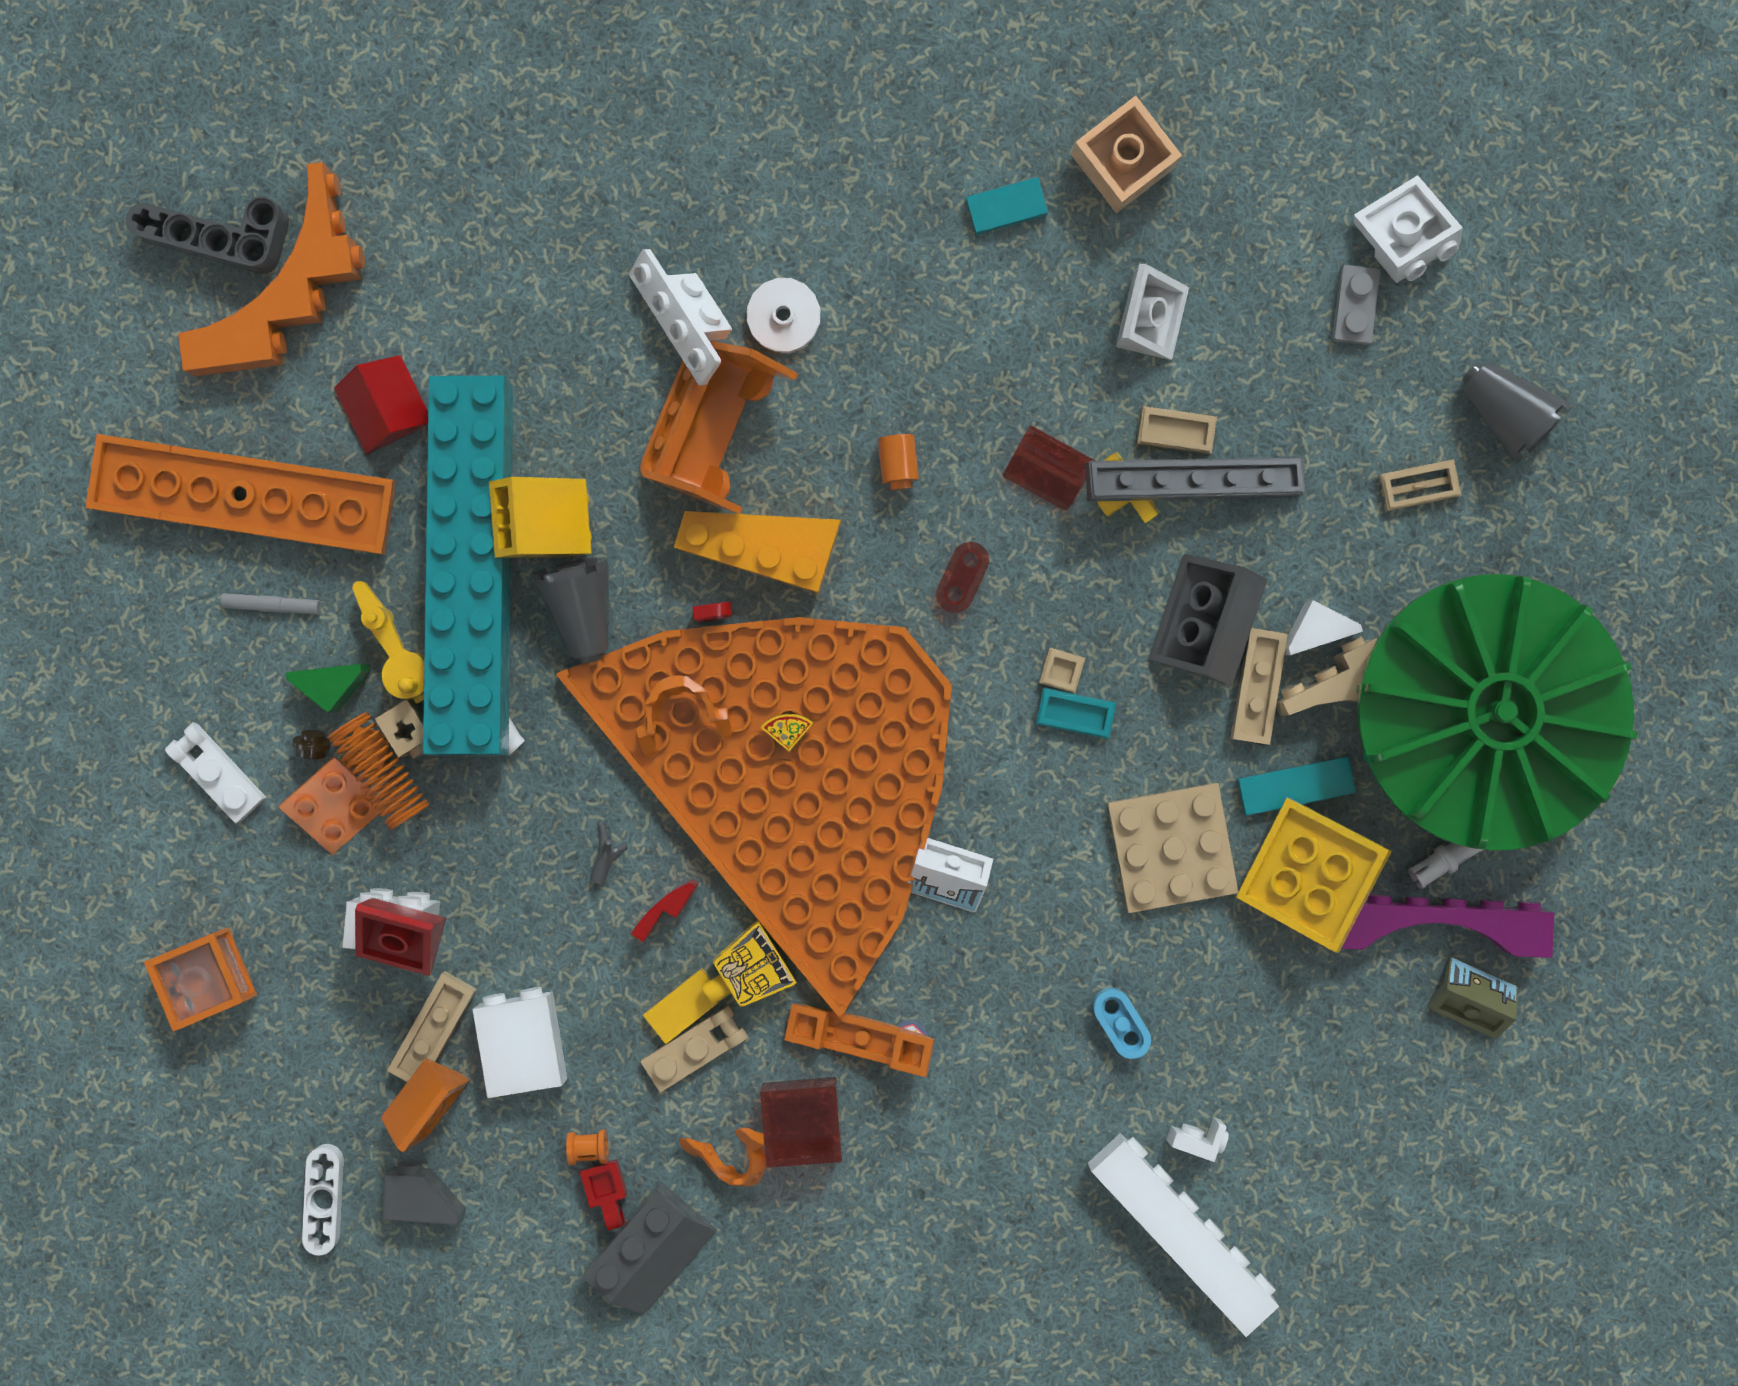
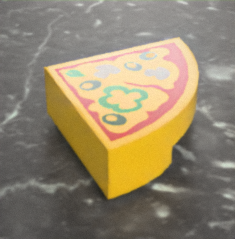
[761,714,813,751]

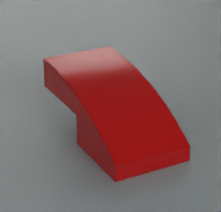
[631,879,699,942]

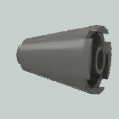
[1462,362,1573,464]
[533,557,609,663]

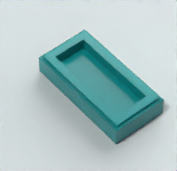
[966,177,1048,235]
[1035,688,1117,739]

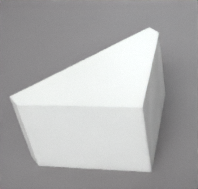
[1284,600,1363,656]

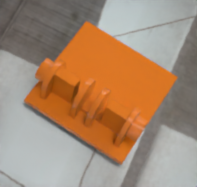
[278,756,388,855]

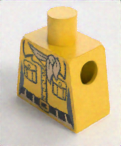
[702,920,797,1007]

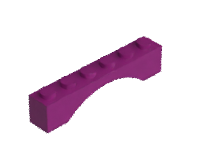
[1318,894,1554,958]

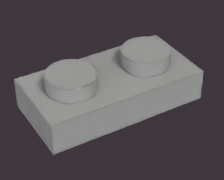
[1332,265,1381,346]

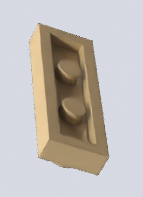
[1230,628,1288,745]
[387,971,477,1082]

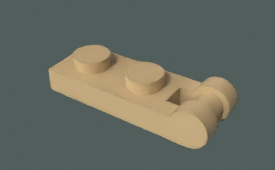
[640,1005,748,1093]

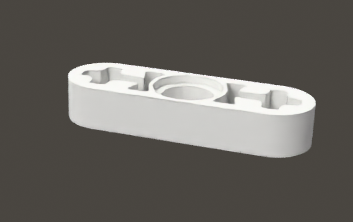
[302,1144,344,1256]

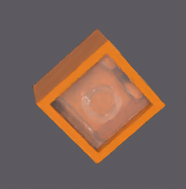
[144,927,257,1032]

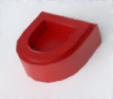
[692,602,733,622]

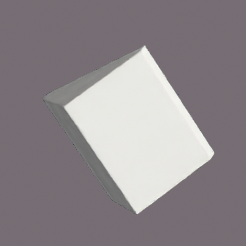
[1116,264,1189,360]

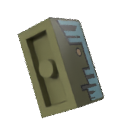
[1429,957,1518,1039]

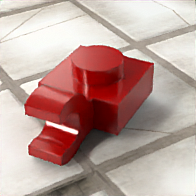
[579,1159,628,1231]

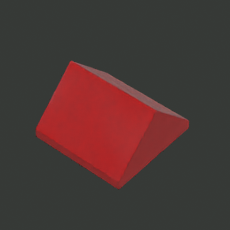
[334,355,428,455]
[355,898,447,976]

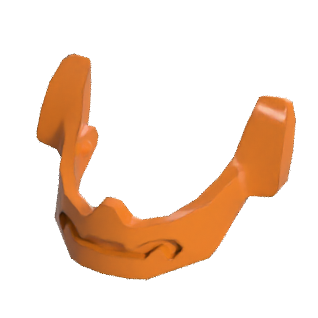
[636,675,732,756]
[679,1128,767,1187]

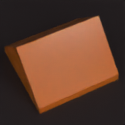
[381,1058,470,1153]

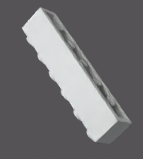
[1088,1133,1279,1337]

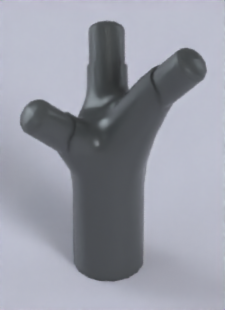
[590,823,628,884]

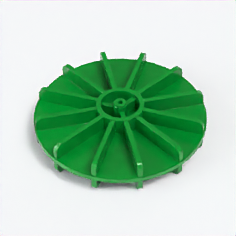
[1356,574,1638,851]

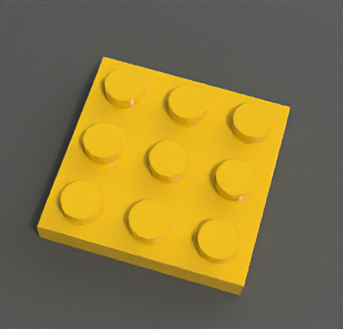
[1236,798,1392,953]

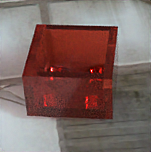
[760,1077,843,1168]

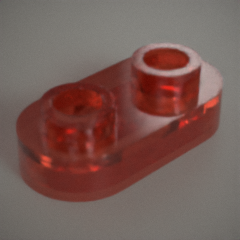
[936,542,989,613]

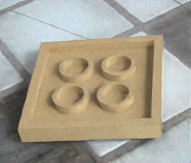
[1107,782,1238,913]

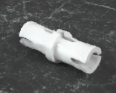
[1408,843,1484,889]

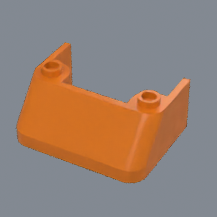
[640,340,798,514]

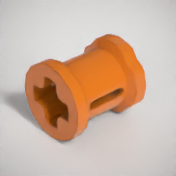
[566,1129,609,1165]

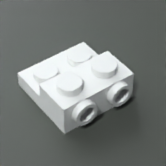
[1353,175,1463,283]

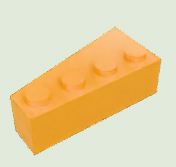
[674,511,841,594]

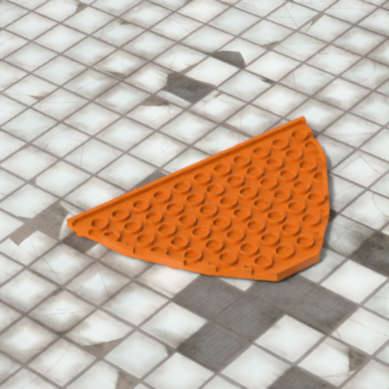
[556,617,952,1018]

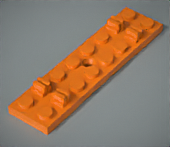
[85,434,397,555]

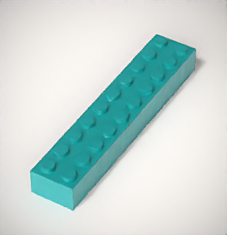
[423,375,513,756]

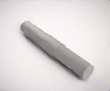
[221,593,321,615]

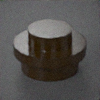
[292,730,331,759]

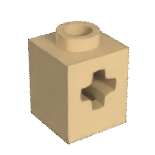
[375,699,424,759]

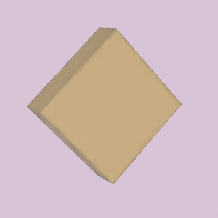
[1039,648,1085,694]

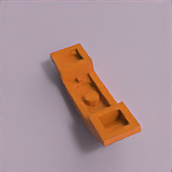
[784,1003,935,1077]

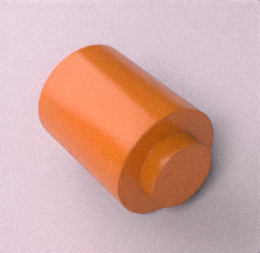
[877,434,919,491]

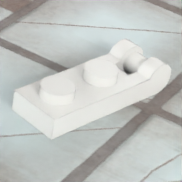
[165,722,267,824]

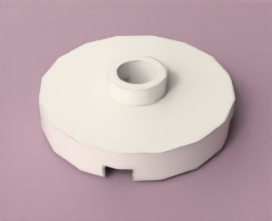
[747,278,821,354]

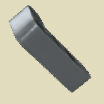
[126,196,289,274]

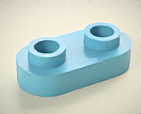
[1093,987,1151,1059]

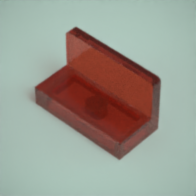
[1003,425,1095,510]

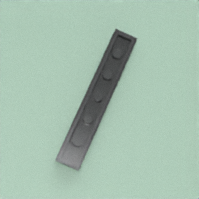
[1085,458,1305,502]

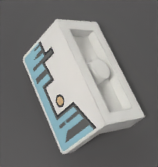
[908,838,993,912]

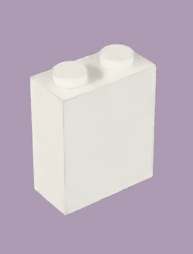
[473,987,567,1098]

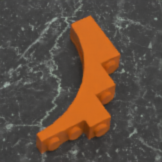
[178,162,365,376]

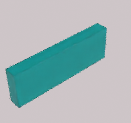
[1237,756,1356,816]

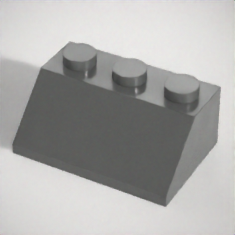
[1149,554,1268,686]
[582,1181,717,1315]

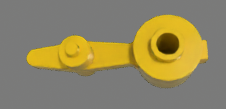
[352,581,425,704]

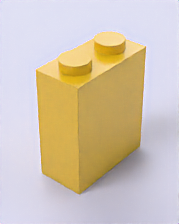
[489,477,592,558]

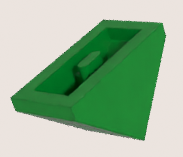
[286,664,371,713]

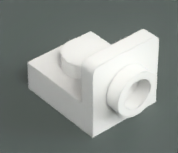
[1166,1117,1229,1162]

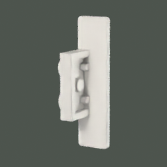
[629,249,732,385]

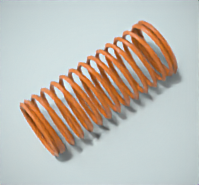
[327,712,430,830]

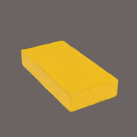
[643,968,723,1044]

